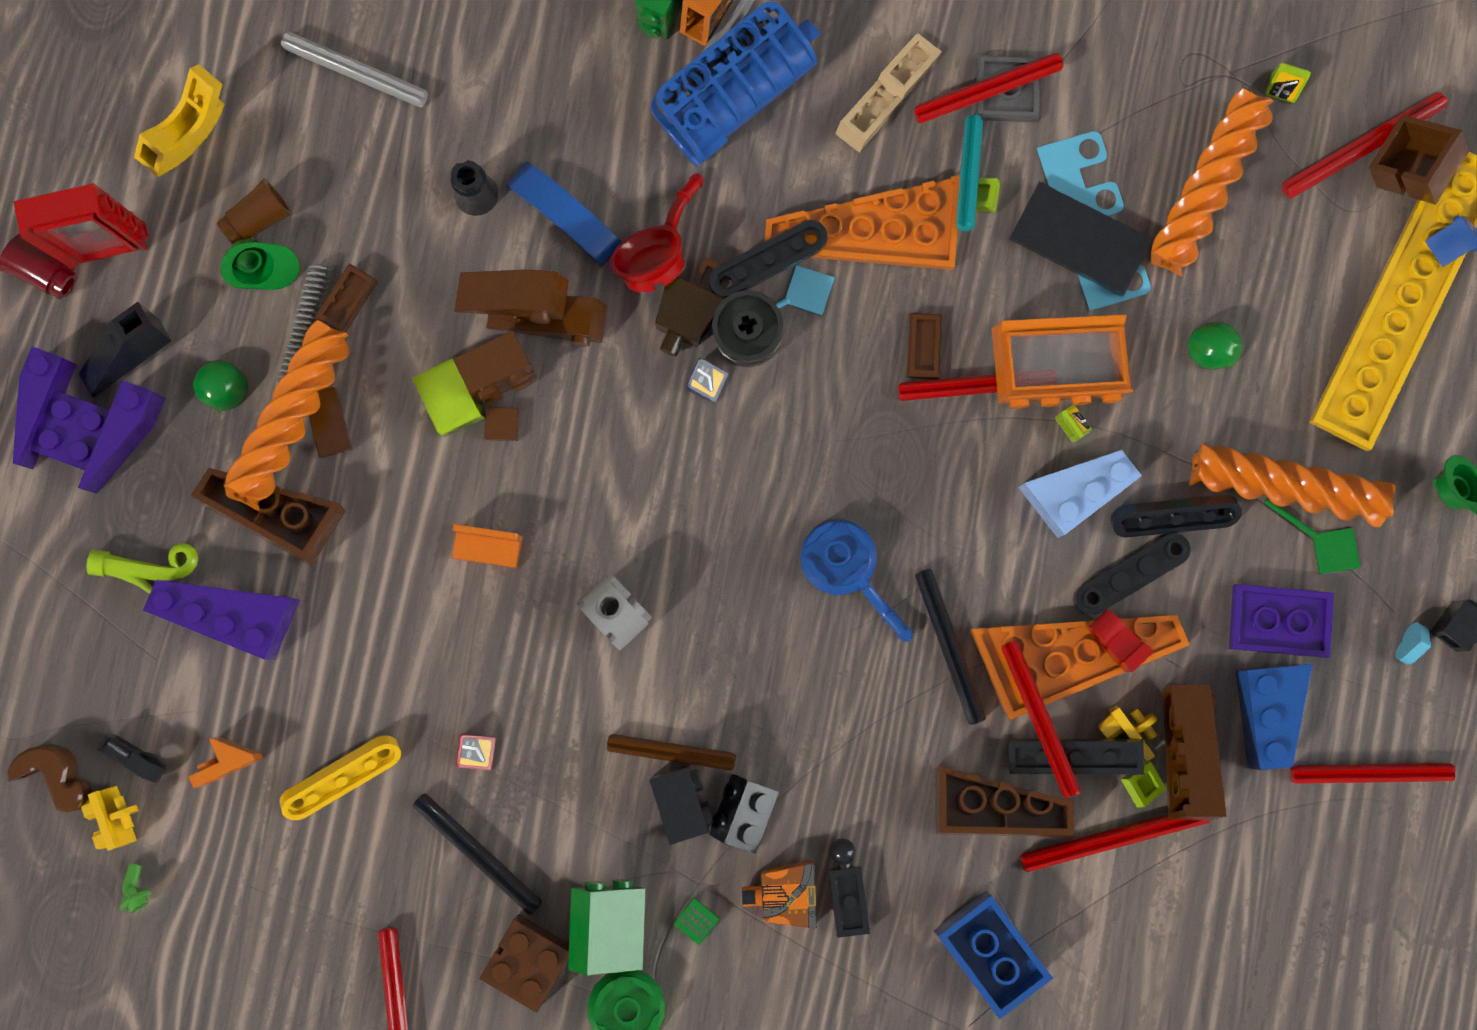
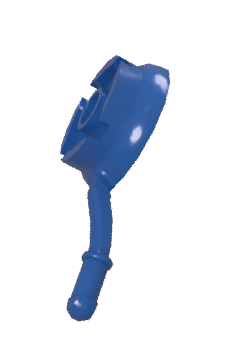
[800,519,913,642]

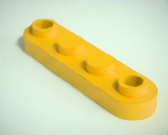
[279,735,401,820]

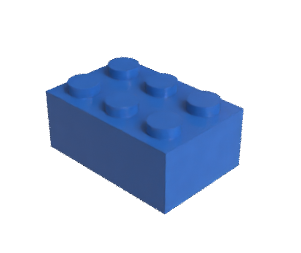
[933,891,1053,1019]

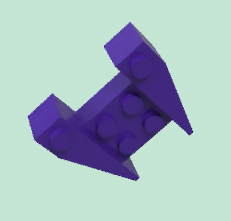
[13,346,165,494]

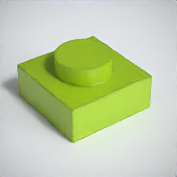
[976,178,1001,213]
[1121,761,1167,807]

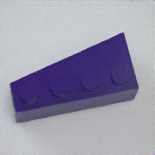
[143,580,300,660]

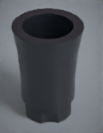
[451,160,498,216]

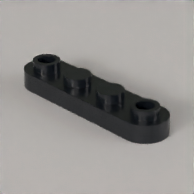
[710,220,828,298]
[1110,495,1242,538]
[1073,533,1191,615]

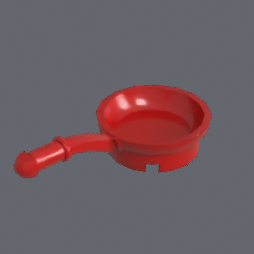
[610,173,704,292]

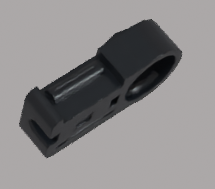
[97,734,167,783]

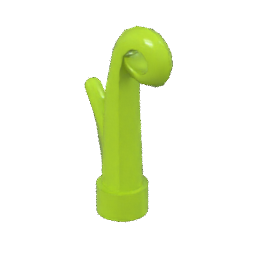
[87,543,198,594]

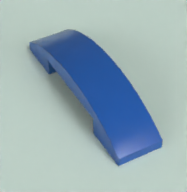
[506,161,622,267]

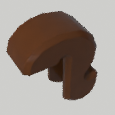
[8,744,92,812]

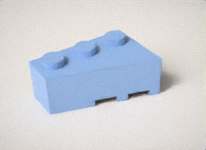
[1018,450,1142,538]

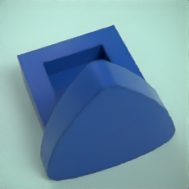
[1425,215,1477,267]

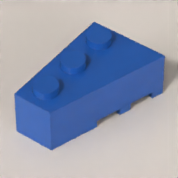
[1236,664,1313,770]

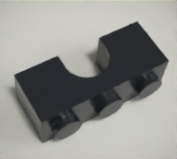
[1430,599,1477,652]

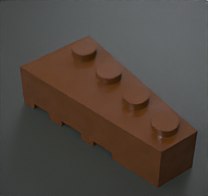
[935,765,1074,837]

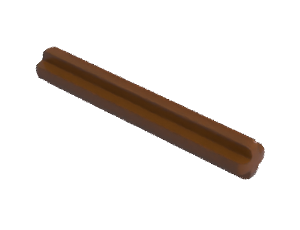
[607,734,736,771]

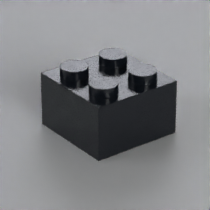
[649,764,714,845]

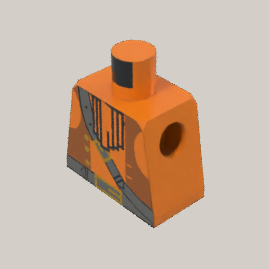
[680,0,733,46]
[742,860,817,929]

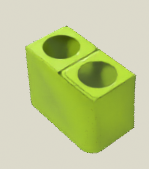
[412,357,485,437]

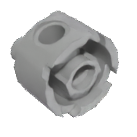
[576,574,652,651]

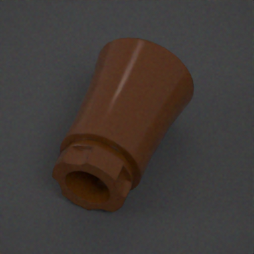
[217,178,293,244]

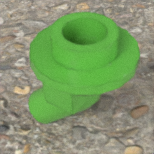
[120,864,152,913]

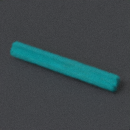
[956,114,983,232]

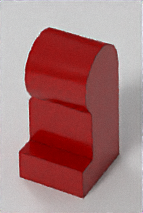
[1087,609,1154,672]

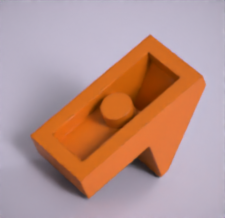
[188,737,264,788]

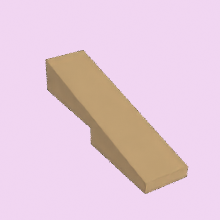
[835,33,942,153]

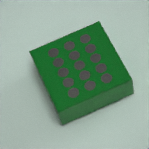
[673,897,720,945]

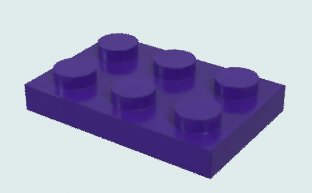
[1229,584,1334,658]

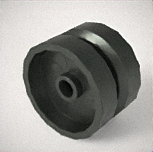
[712,290,784,368]

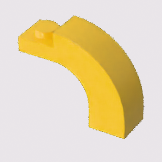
[134,64,225,177]

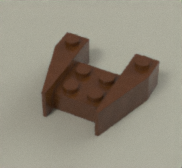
[454,269,607,347]

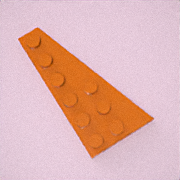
[970,615,1190,720]

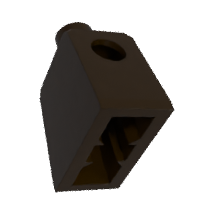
[655,277,725,357]

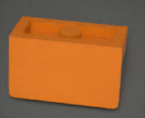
[452,524,522,568]

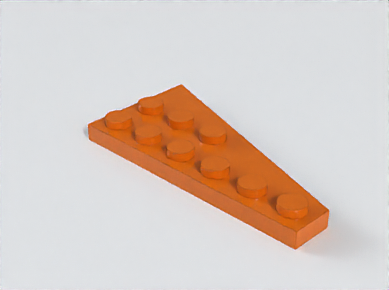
[764,175,960,270]

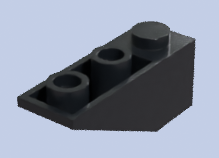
[79,302,172,397]

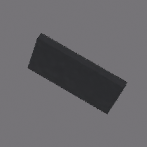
[1009,181,1153,297]

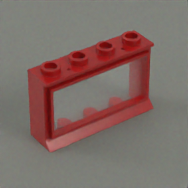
[13,183,149,271]

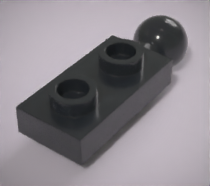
[828,838,870,938]

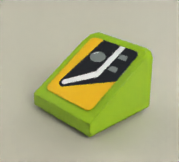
[1265,62,1311,104]
[1055,405,1092,443]

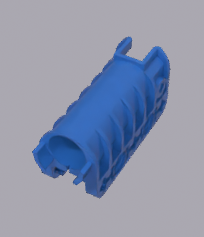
[650,1,821,167]

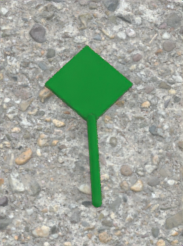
[1264,499,1361,574]

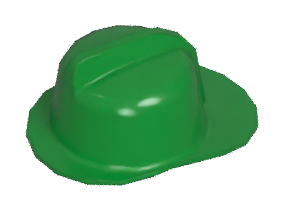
[220,238,300,290]
[1432,455,1477,515]

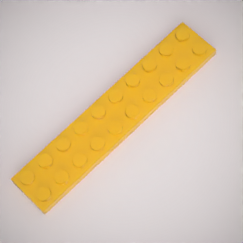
[1309,152,1477,451]

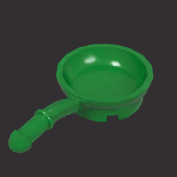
[587,970,665,1030]

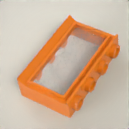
[991,315,1133,409]

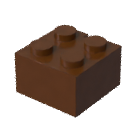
[1369,115,1469,205]
[453,330,537,405]
[479,914,569,1013]

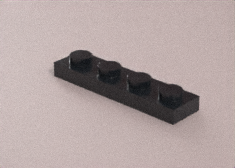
[1008,739,1144,775]

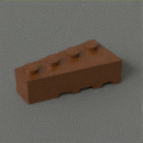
[191,468,346,566]
[1163,685,1227,821]

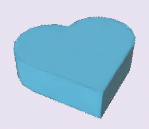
[1395,622,1431,665]

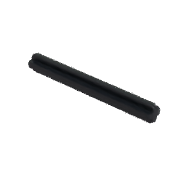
[915,569,986,725]
[413,793,542,915]

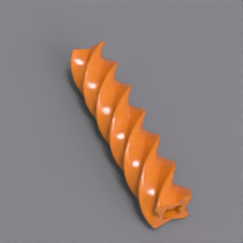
[1151,88,1274,277]
[223,320,350,511]
[1189,442,1396,528]

